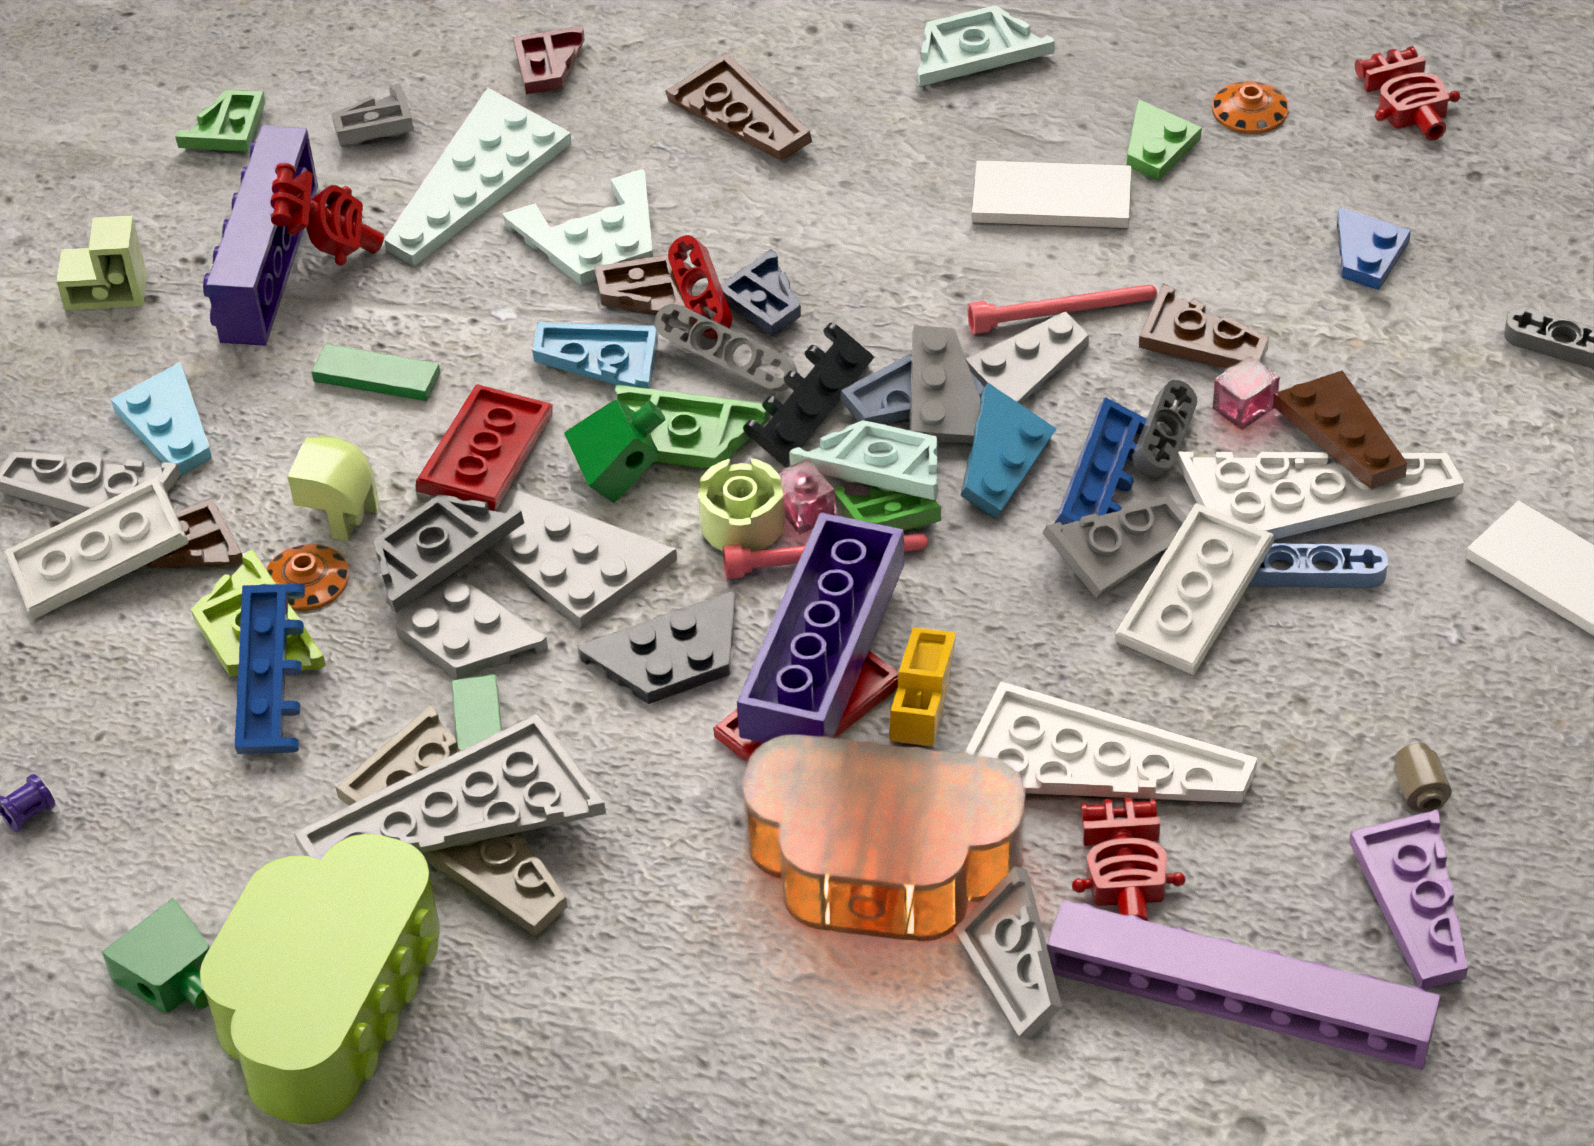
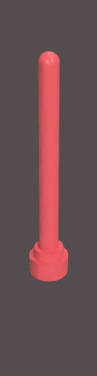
[967,284,1157,335]
[723,533,928,580]

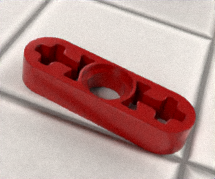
[668,235,732,339]

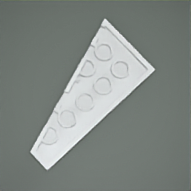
[951,682,1257,803]

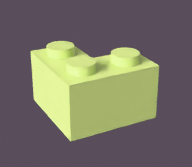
[57,216,147,310]

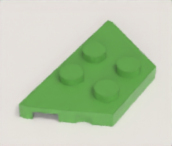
[615,385,771,469]

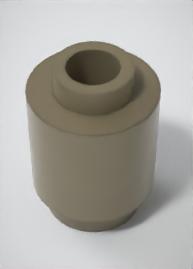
[1394,743,1452,813]

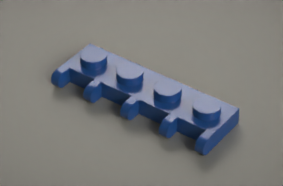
[1054,397,1147,525]
[235,584,305,754]

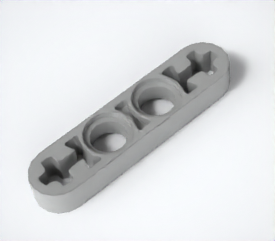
[655,303,797,392]

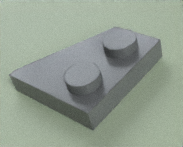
[332,83,414,145]

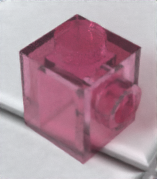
[1212,356,1280,430]
[777,459,836,535]

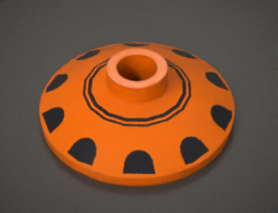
[1212,81,1289,134]
[266,544,349,611]

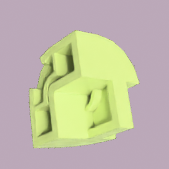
[288,435,379,541]

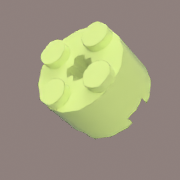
[698,459,785,551]

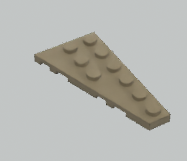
[336,705,568,937]

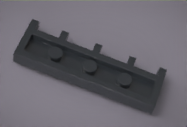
[743,322,875,467]

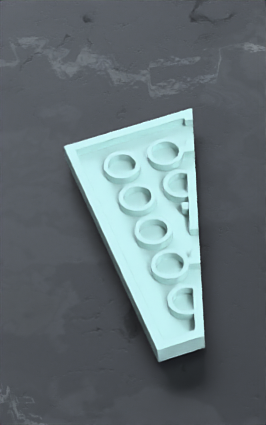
[384,88,571,267]

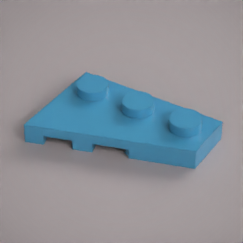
[532,322,658,389]
[960,383,1057,519]

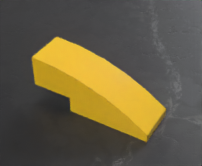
[889,627,956,746]

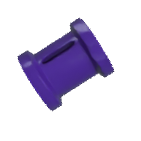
[0,774,56,833]

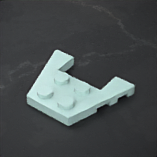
[503,169,653,285]

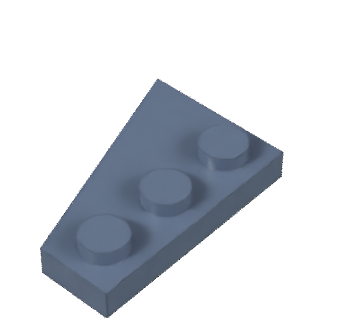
[840,353,985,424]

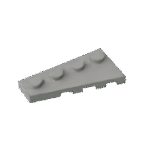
[0,451,180,515]

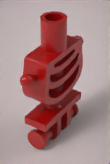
[1355,46,1460,141]
[270,163,384,266]
[1072,798,1186,921]

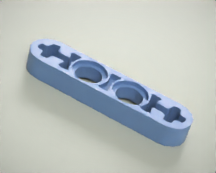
[1248,543,1389,588]

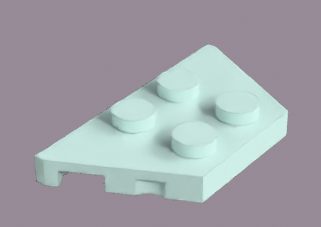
[918,5,1054,86]
[789,420,937,500]

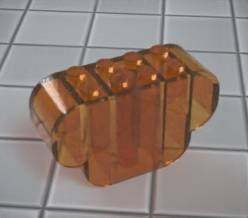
[743,735,1025,942]

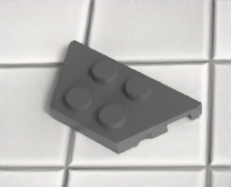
[373,494,525,613]

